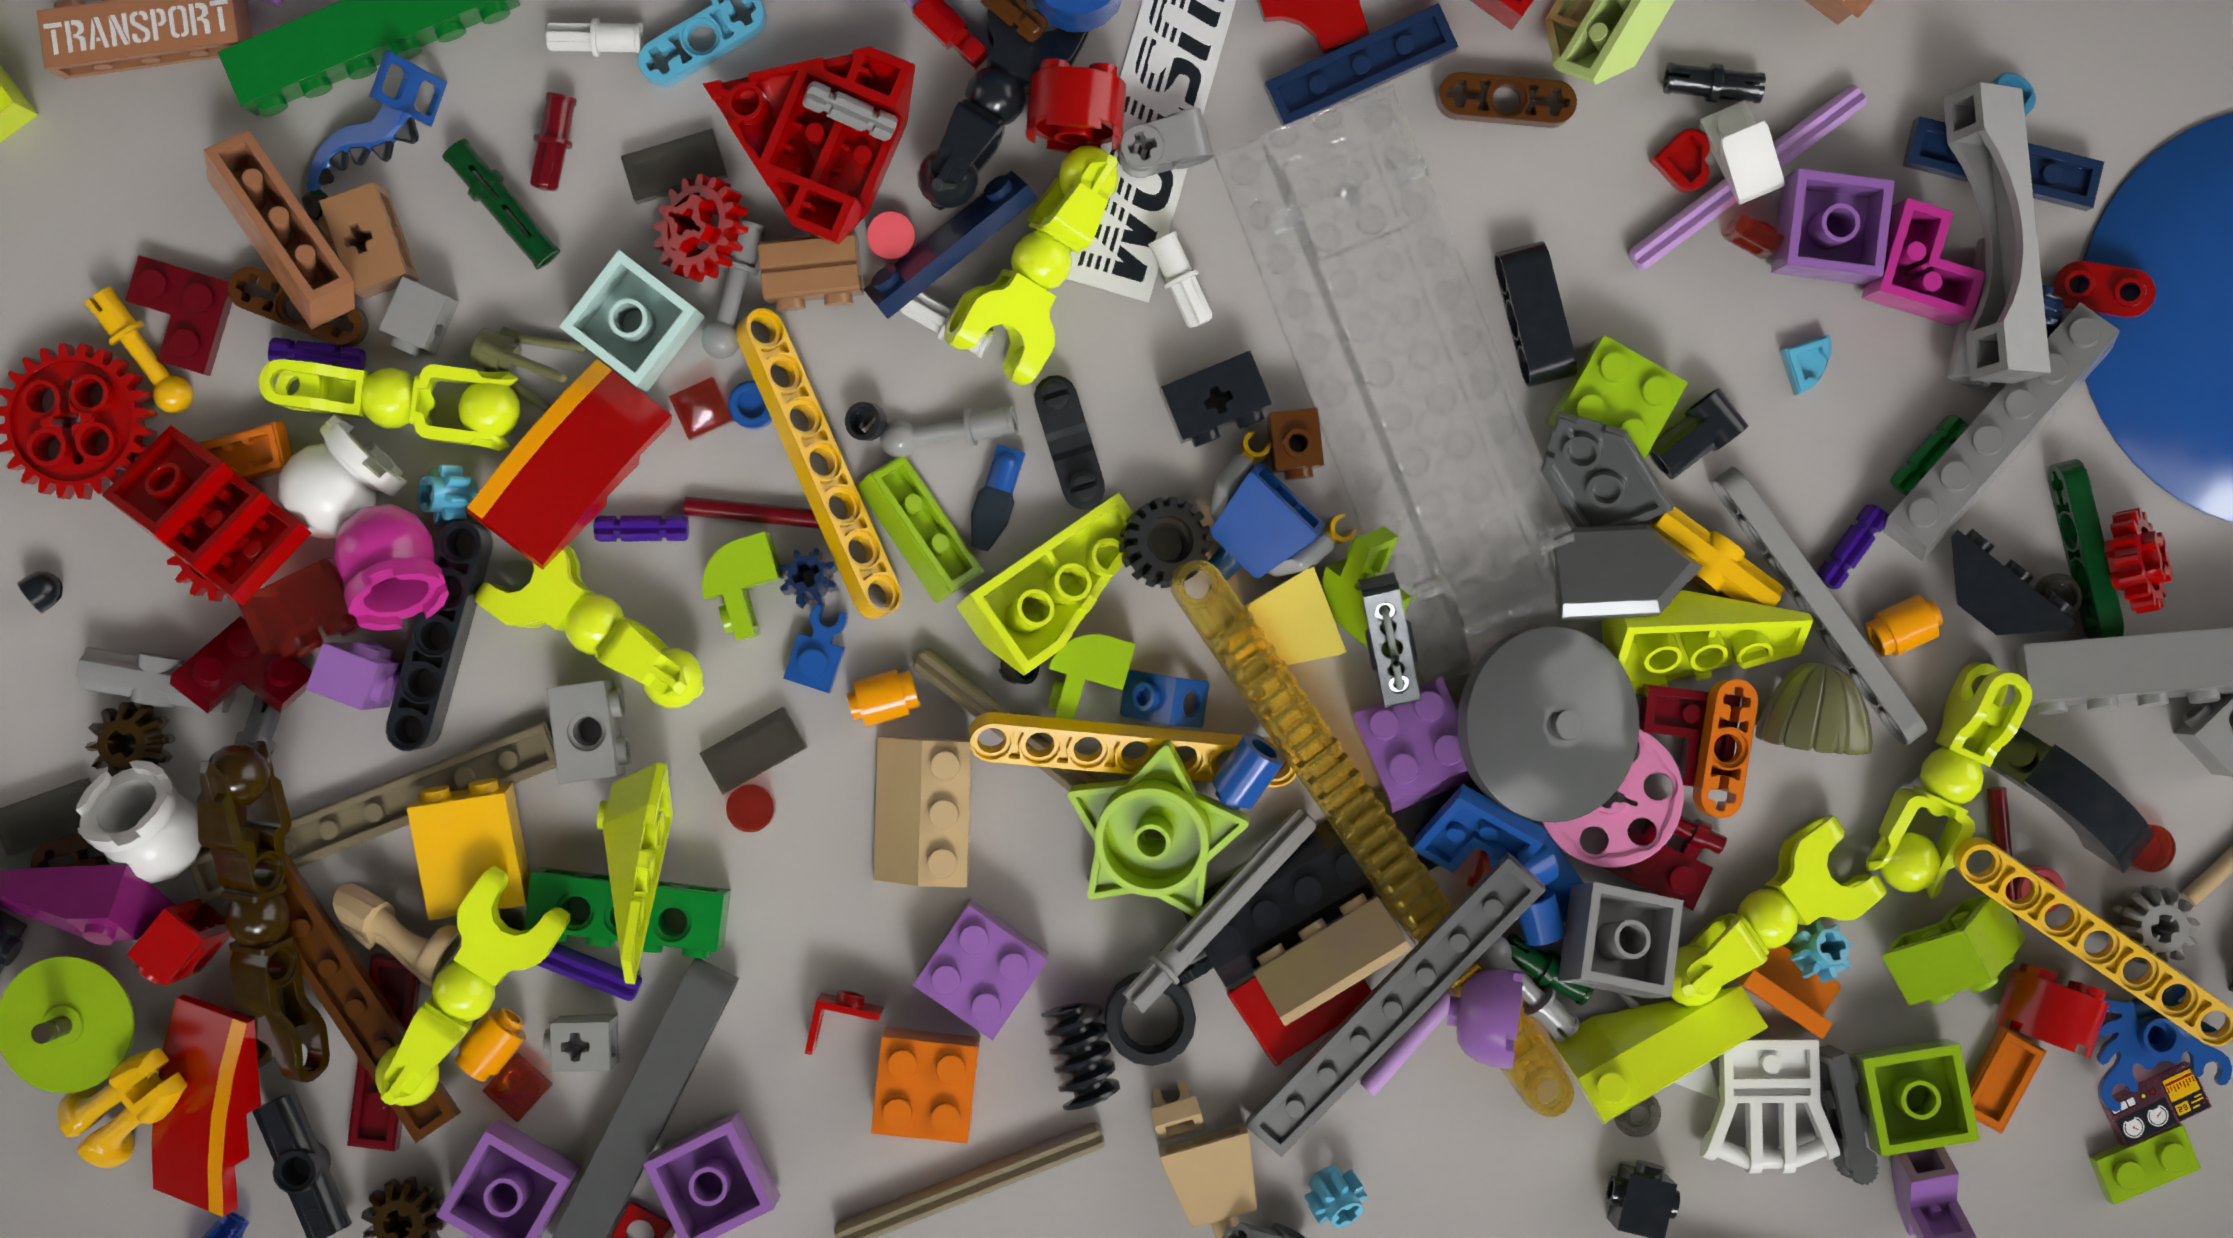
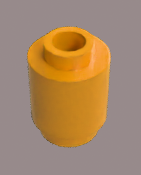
[1865,594,1943,657]
[846,669,921,727]
[455,1007,526,1082]

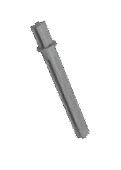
[1122,808,1316,1014]

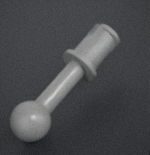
[701,220,766,359]
[880,405,1019,458]
[1475,936,1579,1042]

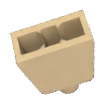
[1158,1123,1257,1238]

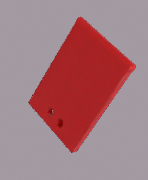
[1227,976,1372,1067]

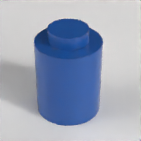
[1212,733,1285,810]

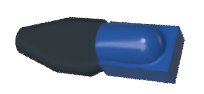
[971,444,1026,552]

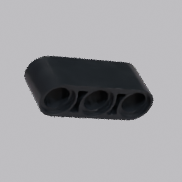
[1494,241,1577,387]

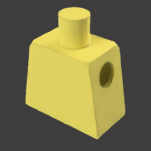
[1225,566,1347,668]

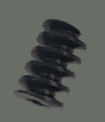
[1041,1003,1120,1111]

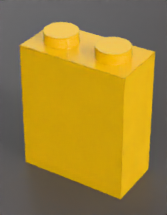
[407,778,530,921]

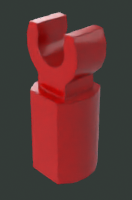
[912,0,988,70]

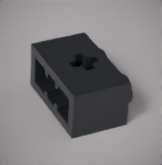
[1159,351,1272,448]

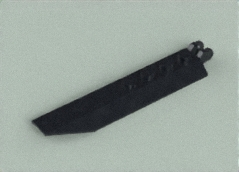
[1160,780,1485,987]

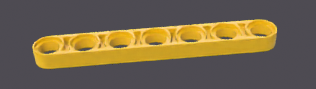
[736,308,902,619]
[969,712,1298,788]
[1954,837,2233,1046]

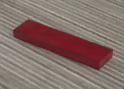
[347,953,421,1152]

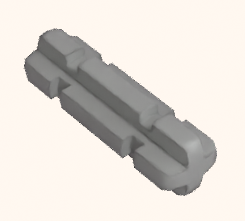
[802,82,897,141]

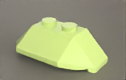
[1545,0,1674,85]

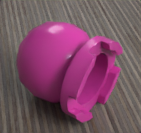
[334,504,449,631]

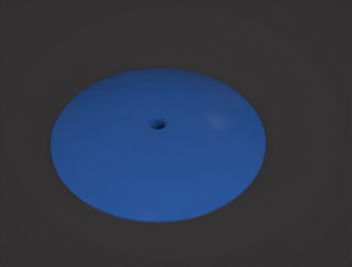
[2077,113,2233,522]

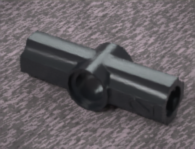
[252,1091,352,1238]

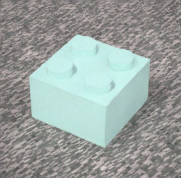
[559,250,705,392]

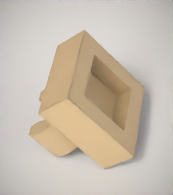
[1150,1081,1206,1142]

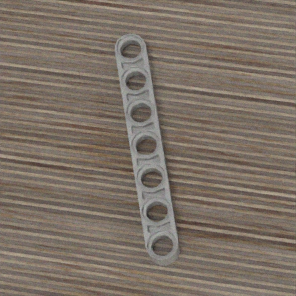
[1711,467,1927,746]

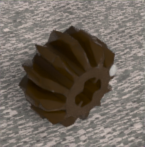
[85,702,176,777]
[361,1176,447,1238]

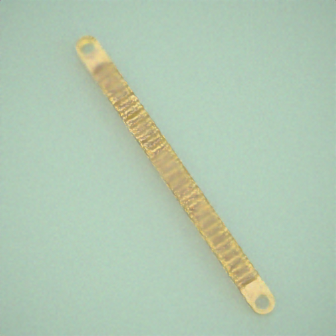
[1170,560,1574,1117]

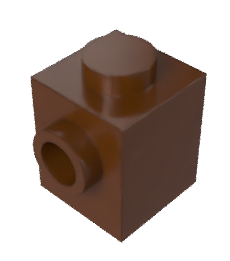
[1266,407,1324,480]

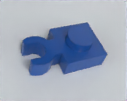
[783,604,848,693]

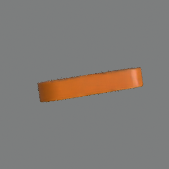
[1693,678,1758,818]

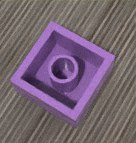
[1771,168,1895,285]
[1353,677,1473,813]
[913,899,1049,1041]
[643,1110,781,1238]
[436,1119,582,1238]

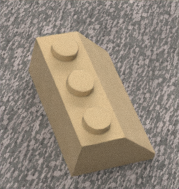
[873,737,973,888]
[1253,893,1412,1026]

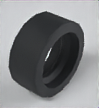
[1104,971,1196,1066]

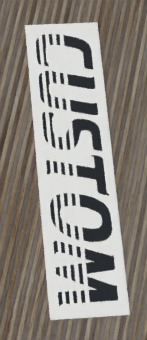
[1067,0,1236,303]

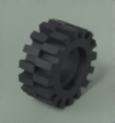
[1119,497,1212,588]

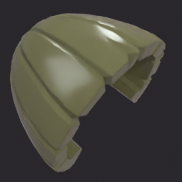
[1755,663,1873,755]

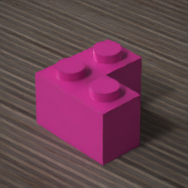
[1861,198,1986,326]

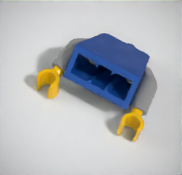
[1207,431,1356,581]

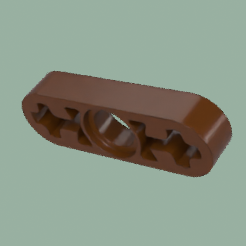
[1436,72,1577,128]
[228,267,369,347]

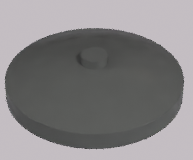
[1457,627,1639,823]

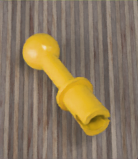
[84,286,194,414]

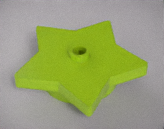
[1067,740,1250,917]

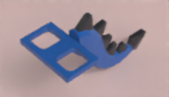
[301,50,447,221]

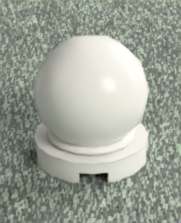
[277,414,407,539]
[76,760,201,883]

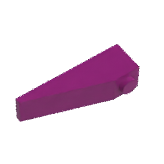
[0,864,176,945]

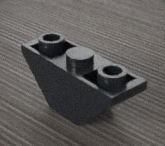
[1951,528,2076,635]

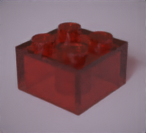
[237,558,364,658]

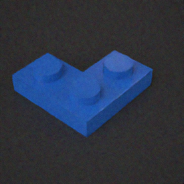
[1411,784,1547,873]

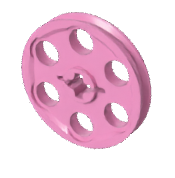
[1543,729,1684,868]

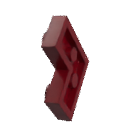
[125,255,233,376]
[169,616,312,714]
[1639,684,1741,790]

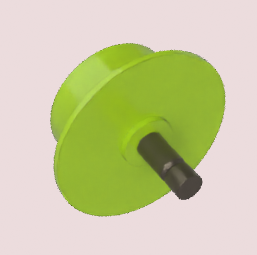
[0,956,135,1093]

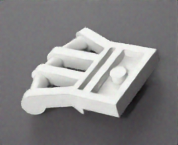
[1700,1038,1840,1174]

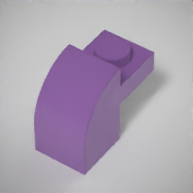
[1892,1147,1976,1238]

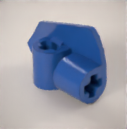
[1487,822,1584,946]

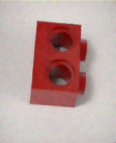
[126,898,230,986]

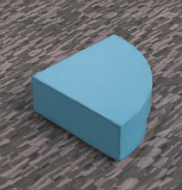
[1780,334,1832,396]

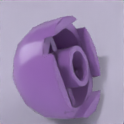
[1447,969,1524,1070]

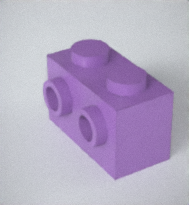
[305,640,403,710]

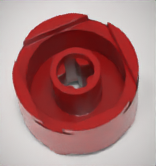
[1025,58,1126,153]
[1992,963,2110,1058]

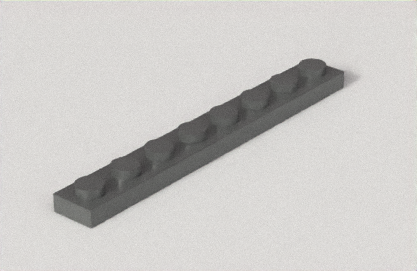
[1245,852,1546,1157]

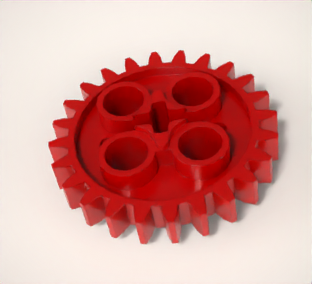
[0,343,158,500]

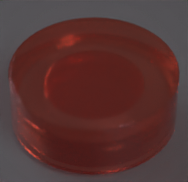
[726,783,776,832]
[2131,824,2176,872]

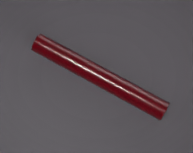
[683,496,820,529]
[1986,787,2019,924]

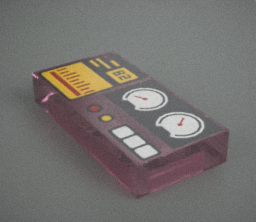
[2099,1061,2212,1148]

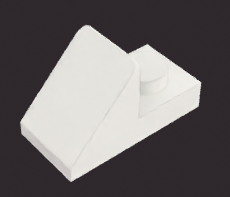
[1700,100,1785,205]

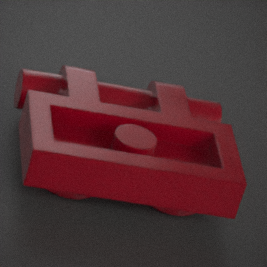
[1603,802,1727,911]

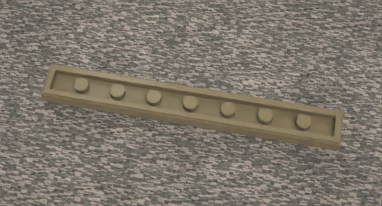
[188,720,557,904]

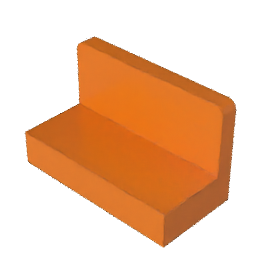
[1733,945,1841,1039]

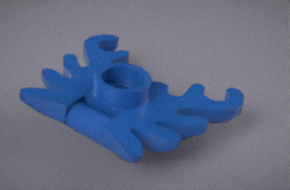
[2097,977,2232,1112]

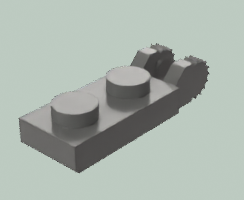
[1819,1045,1879,1185]

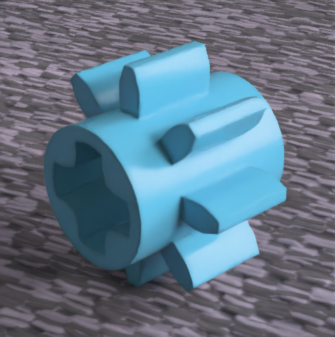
[417,464,479,524]
[1789,920,1853,983]
[1304,1166,1368,1227]

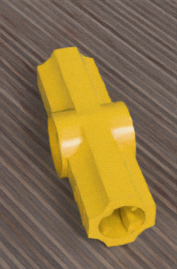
[1648,506,1785,607]

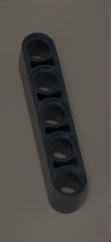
[386,521,493,751]

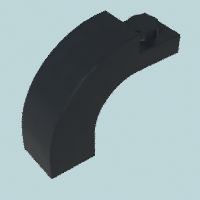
[1990,727,2154,873]

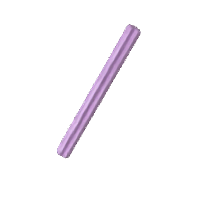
[1628,85,1867,271]

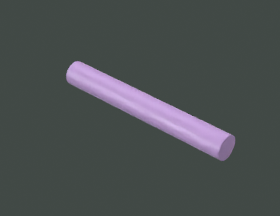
[1360,980,1464,1096]

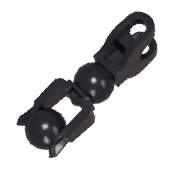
[917,0,1089,210]

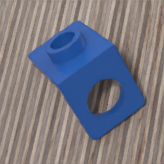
[1120,669,1209,728]

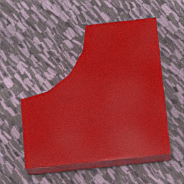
[1257,0,1369,54]

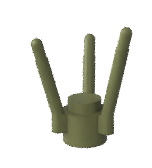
[470,326,587,412]

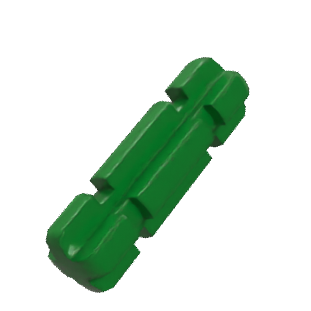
[1890,414,1969,496]

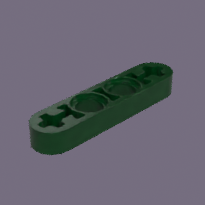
[2048,459,2124,639]

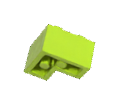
[1881,893,2026,1006]

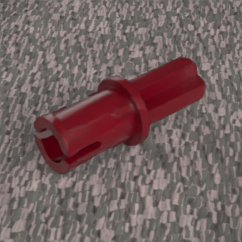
[530,92,577,192]

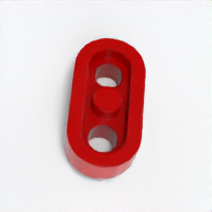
[2054,261,2156,318]

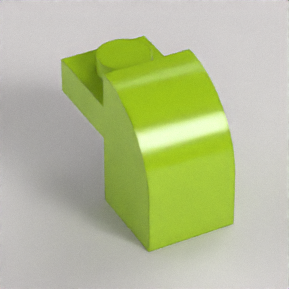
[1323,526,1412,647]
[702,531,784,641]
[1047,634,1136,719]

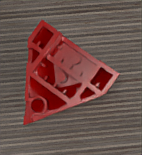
[702,46,916,245]

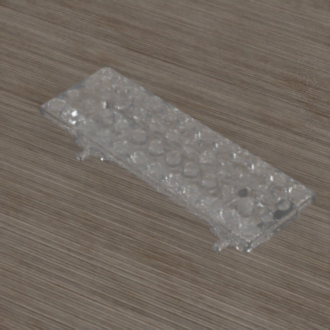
[1214,84,1604,684]

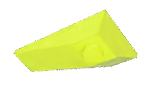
[956,492,1133,676]
[1602,590,1813,694]
[597,763,673,984]
[1551,985,1768,1125]

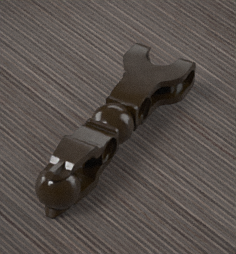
[197,740,330,1083]

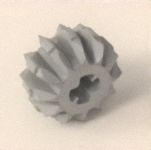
[2113,884,2201,965]

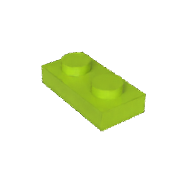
[2089,1122,2202,1205]

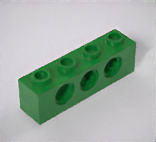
[524,867,731,958]

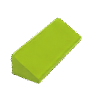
[857,456,984,603]

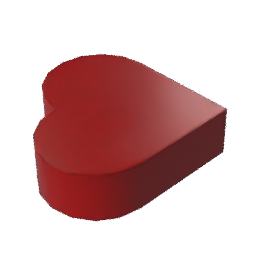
[1649,128,1710,193]

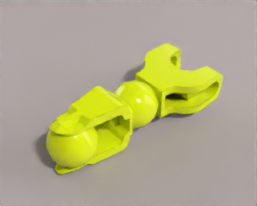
[944,146,1119,386]
[258,359,521,451]
[473,545,704,709]
[1866,662,2032,899]
[1672,815,1887,1006]
[375,865,570,1106]

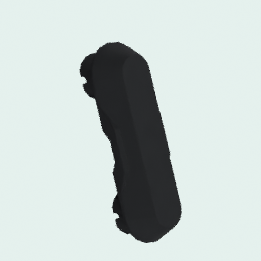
[1034,375,1105,510]

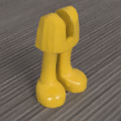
[57,1048,187,1168]

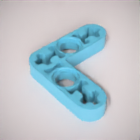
[638,0,767,87]

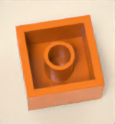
[871,1027,981,1144]

